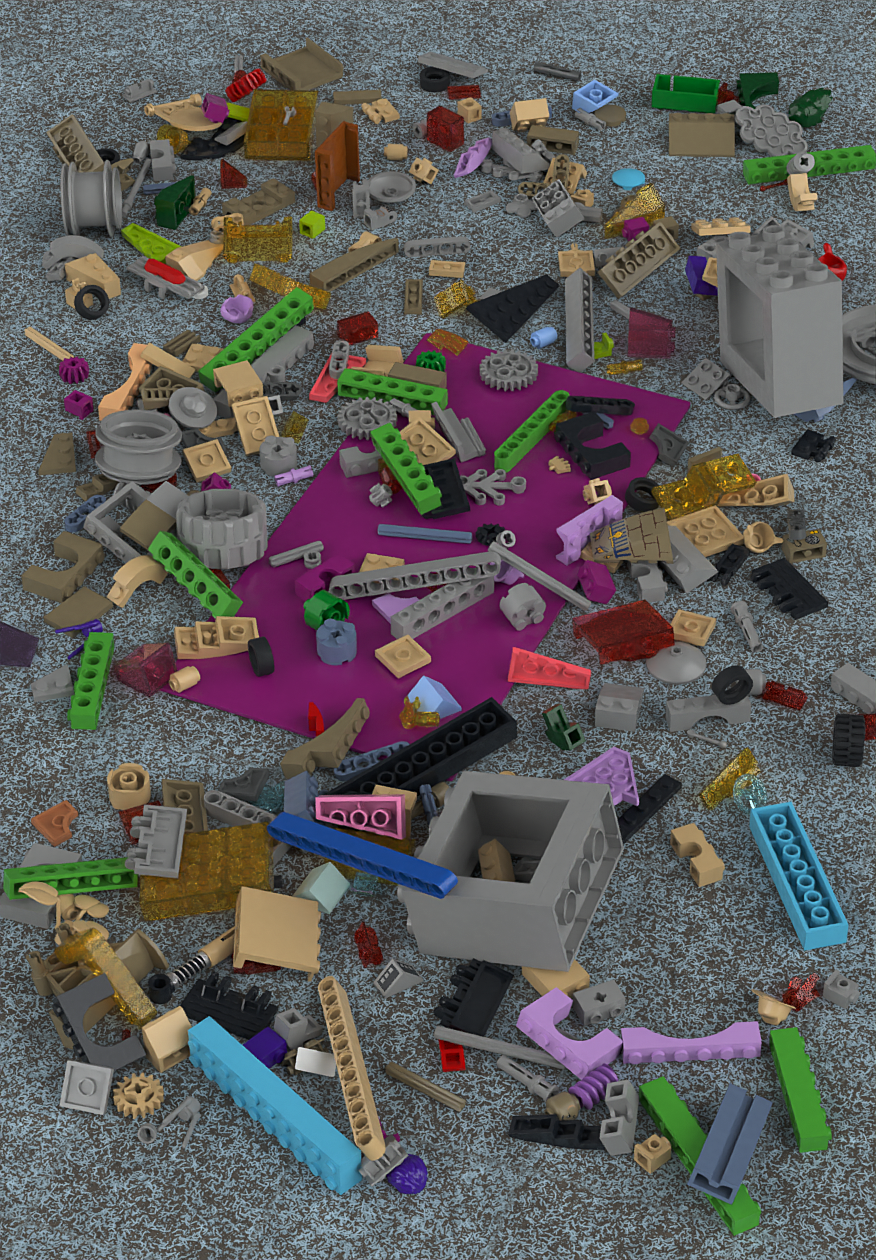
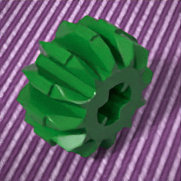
[416,350,446,372]

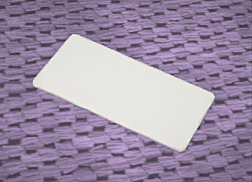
[295,1047,336,1077]

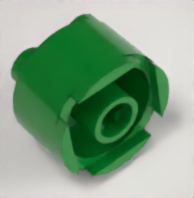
[303,590,350,631]

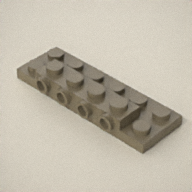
[46,114,105,172]
[597,221,681,299]

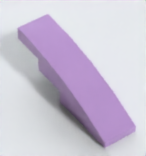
[454,137,492,178]

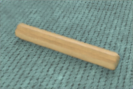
[24,327,74,361]

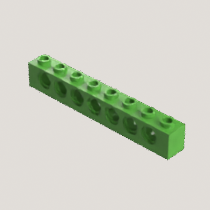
[743,145,876,184]
[198,287,314,393]

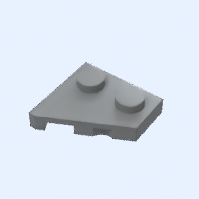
[31,665,74,702]

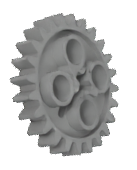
[480,349,538,391]
[337,397,397,440]

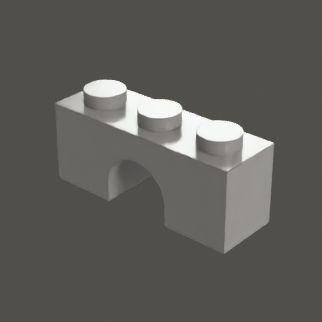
[150,139,176,181]
[339,446,389,478]
[627,560,668,604]
[599,1079,639,1156]

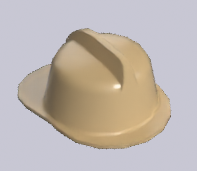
[751,989,796,1025]

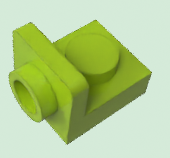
[594,332,614,359]

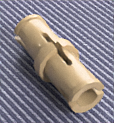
[189,188,212,215]

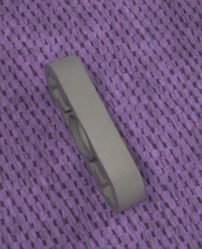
[329,341,350,379]

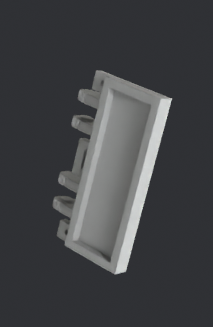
[418,51,488,78]

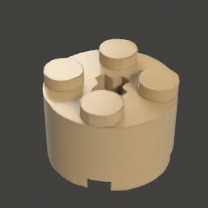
[107,763,151,811]

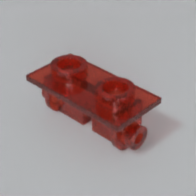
[762,680,808,711]
[354,921,383,968]

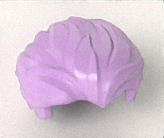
[220,294,254,324]

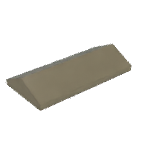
[161,779,209,851]

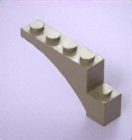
[280,698,370,779]

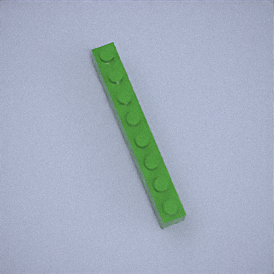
[639,1076,761,1236]

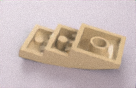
[174,616,259,659]

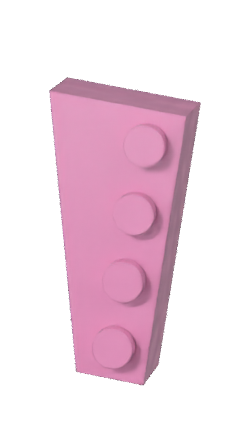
[315,794,406,840]

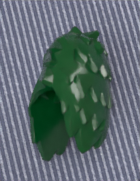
[788,87,833,128]

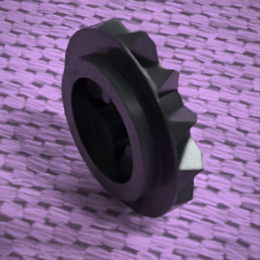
[476,523,506,546]

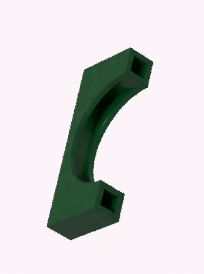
[736,72,779,109]

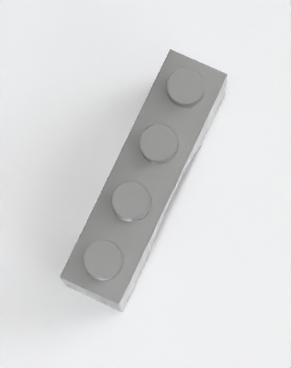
[665,695,751,732]

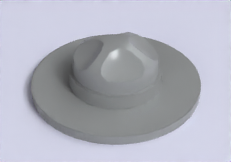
[169,387,217,429]

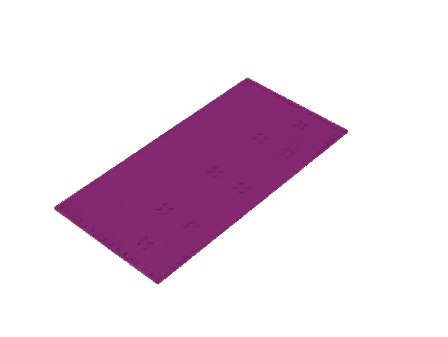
[158,333,691,781]

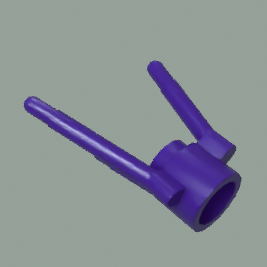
[55,619,103,660]

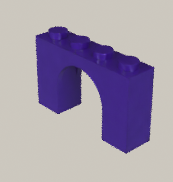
[685,256,718,296]

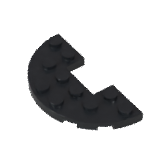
[181,117,250,161]

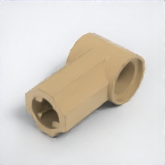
[348,231,382,252]

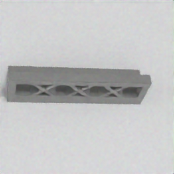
[431,402,478,463]

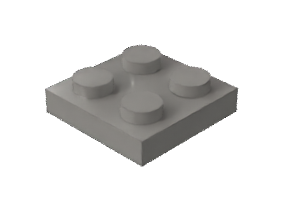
[59,1060,114,1115]

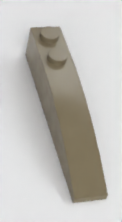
[309,238,399,295]

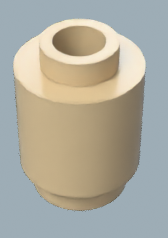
[384,144,408,161]
[169,666,200,693]
[57,893,82,920]

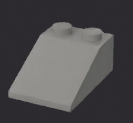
[595,683,644,732]

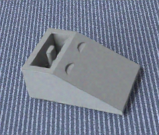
[532,179,585,238]

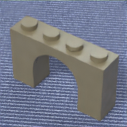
[21,531,105,603]

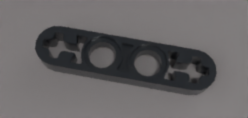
[565,396,635,415]

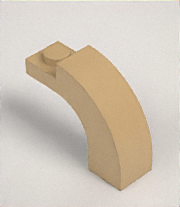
[787,173,818,211]
[106,555,169,608]

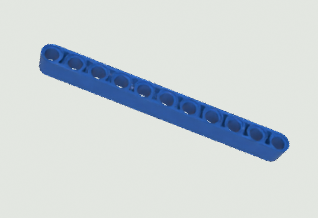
[267,812,458,899]

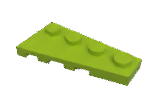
[121,223,182,264]

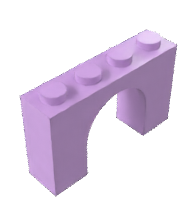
[516,987,623,1080]

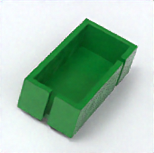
[651,74,720,113]

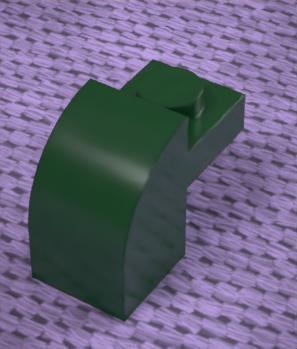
[542,704,586,751]

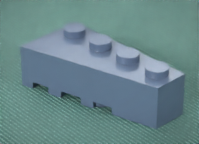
[284,770,324,853]

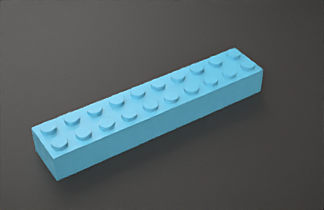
[188,1016,362,1195]

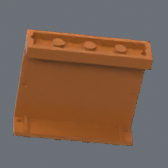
[315,121,360,211]

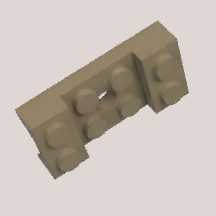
[222,178,295,228]

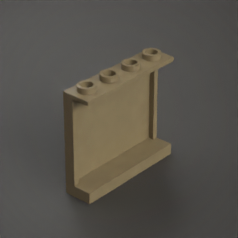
[260,37,344,95]

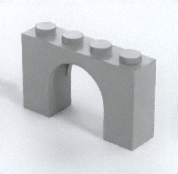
[0,843,82,929]

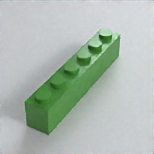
[769,1027,832,1153]

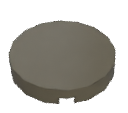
[594,104,626,127]

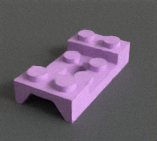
[556,495,623,566]

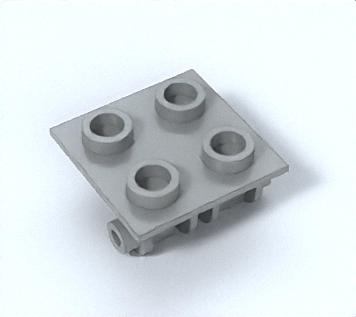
[681,358,731,400]
[358,1133,409,1187]

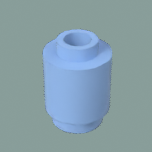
[530,327,557,349]

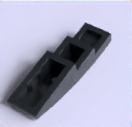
[508,1114,605,1150]

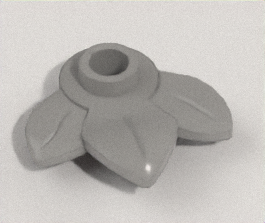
[506,194,537,218]

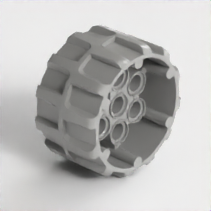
[176,489,268,570]

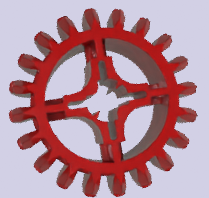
[225,69,267,102]

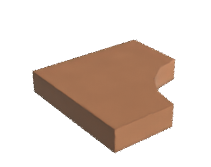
[31,800,78,847]

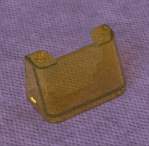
[223,217,294,263]

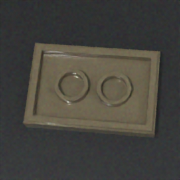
[44,586,113,638]

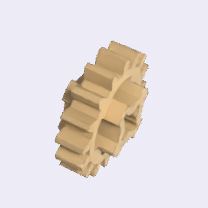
[113,1073,164,1119]

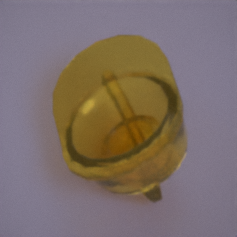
[157,124,191,154]

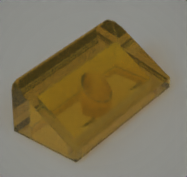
[280,411,309,443]

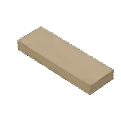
[140,342,196,378]

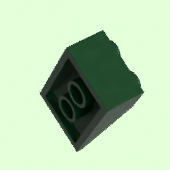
[154,175,196,230]

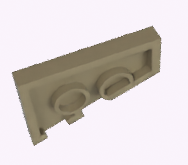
[38,433,76,476]

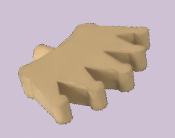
[549,456,571,474]

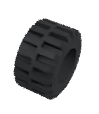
[832,713,865,767]

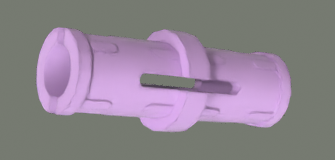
[274,465,313,487]

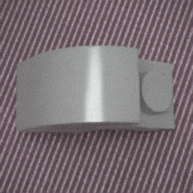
[274,1008,323,1050]

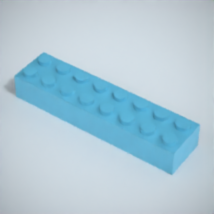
[749,802,848,951]

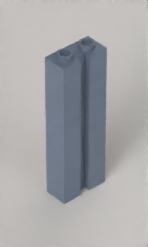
[687,1083,773,1205]

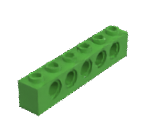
[337,368,448,415]
[370,423,442,515]
[148,531,243,619]
[67,632,115,730]
[3,857,138,900]

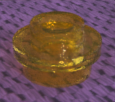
[630,418,649,434]

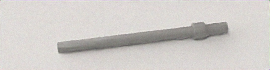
[122,158,152,217]

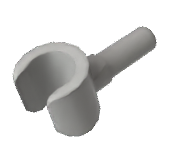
[283,106,296,125]

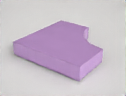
[372,593,419,624]

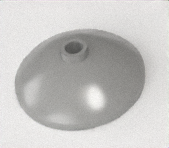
[368,171,416,203]
[646,641,706,685]

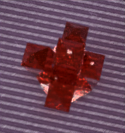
[782,972,820,1012]

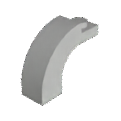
[42,235,104,270]

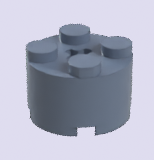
[316,619,357,665]

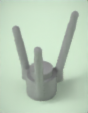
[157,1096,201,1148]

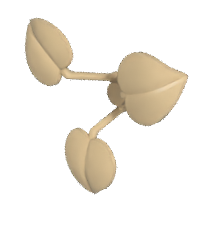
[18,881,109,950]

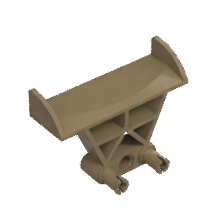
[26,923,169,1050]

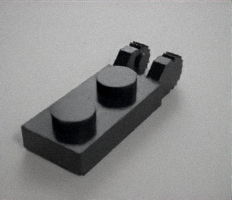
[710,543,750,586]

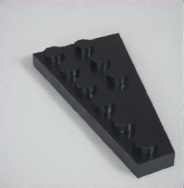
[466,274,560,343]

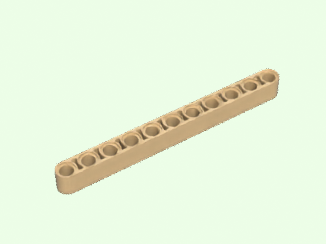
[318,976,386,1161]

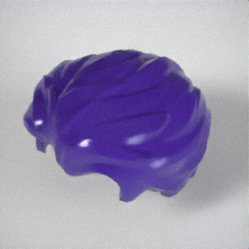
[386,1154,428,1194]

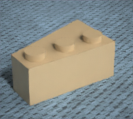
[65,253,121,299]

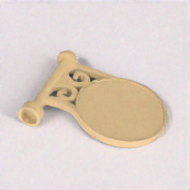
[144,93,222,131]

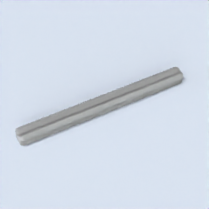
[488,542,591,611]
[434,1026,566,1069]

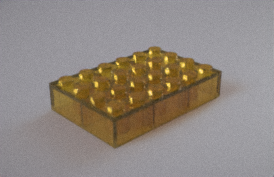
[244,89,319,161]
[139,821,274,921]

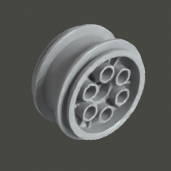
[95,410,182,485]

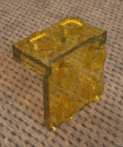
[434,279,478,319]

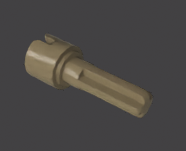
[411,781,449,820]

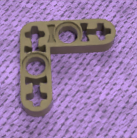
[518,154,570,199]

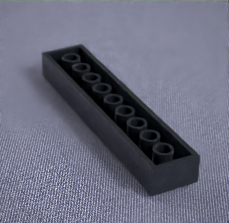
[323,697,517,835]

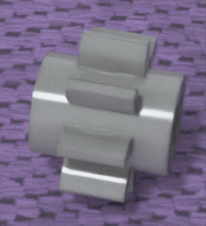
[369,483,393,507]

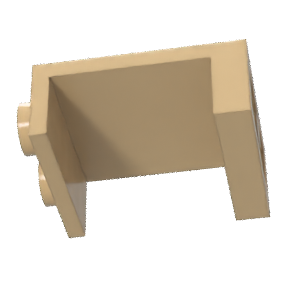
[351,345,404,377]
[213,360,264,407]

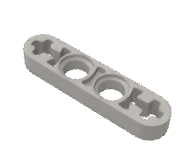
[404,236,471,257]

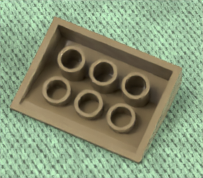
[668,113,735,157]

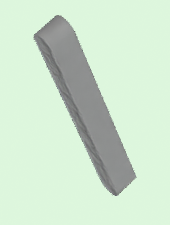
[328,551,501,600]

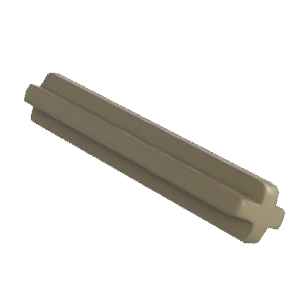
[385,1061,466,1112]

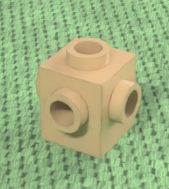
[409,157,439,184]
[583,478,612,505]

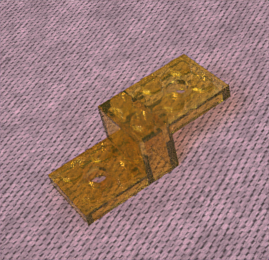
[651,453,757,521]

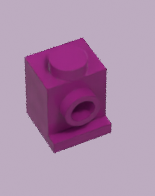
[64,390,94,420]

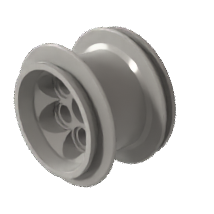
[60,160,122,237]

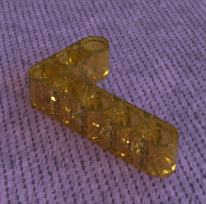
[249,263,332,310]
[54,928,157,1030]

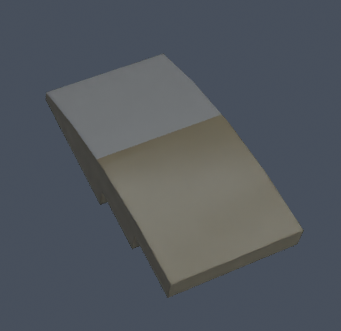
[120,481,189,551]

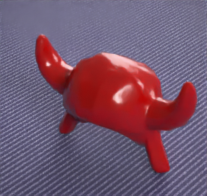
[818,243,847,281]

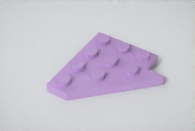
[564,747,639,806]

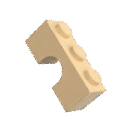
[670,823,725,887]

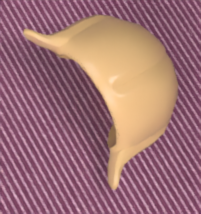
[743,522,784,554]

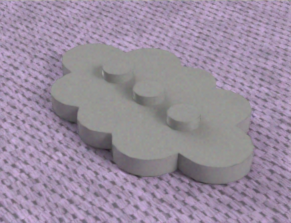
[735,104,808,157]

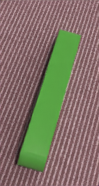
[494,390,569,473]

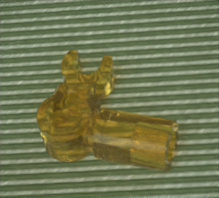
[399,696,440,729]

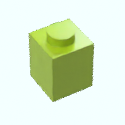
[299,211,325,239]

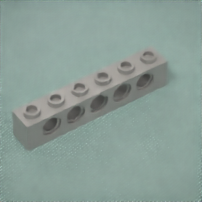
[390,576,494,639]

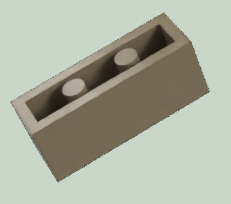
[527,125,579,155]
[388,362,447,389]

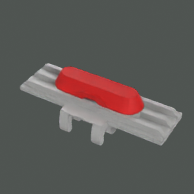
[126,256,205,299]

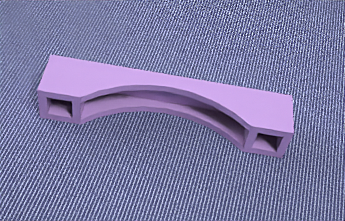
[621,1021,762,1064]

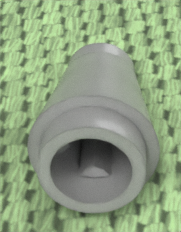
[132,141,150,164]

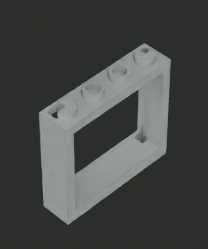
[83,481,177,563]

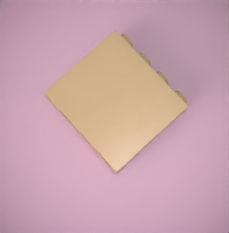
[233,886,321,981]

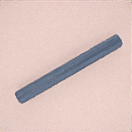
[378,524,472,544]

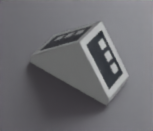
[373,959,423,999]

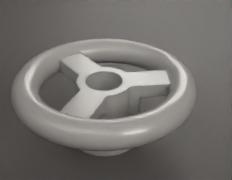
[714,384,751,410]

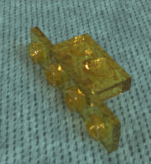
[699,747,761,810]

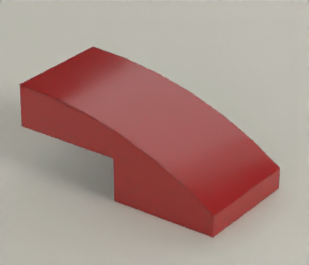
[308,702,324,737]
[438,1039,466,1072]

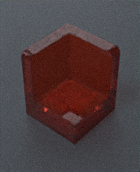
[717,82,739,105]

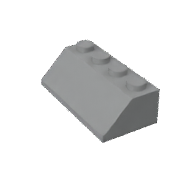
[492,128,550,174]
[657,526,718,593]

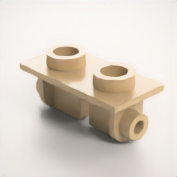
[229,274,255,302]

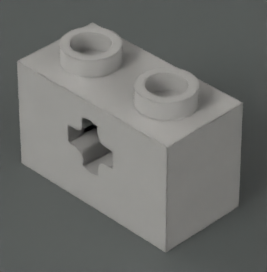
[573,979,626,1026]

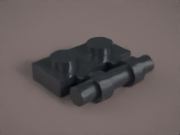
[791,429,836,462]

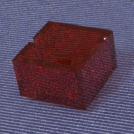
[427,105,464,152]

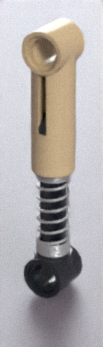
[148,926,235,1005]

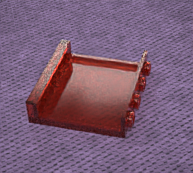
[572,599,675,665]

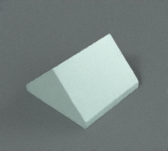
[293,862,350,914]

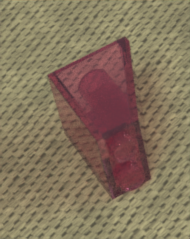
[628,308,676,359]
[114,643,178,697]

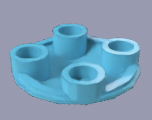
[612,168,645,190]

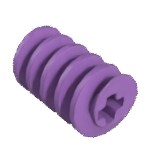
[568,1063,619,1110]

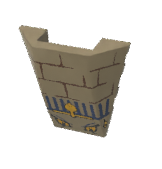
[590,508,674,564]

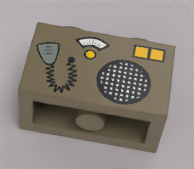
[781,529,827,563]

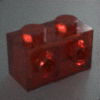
[337,311,378,345]

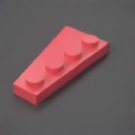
[309,353,366,403]
[508,647,591,689]

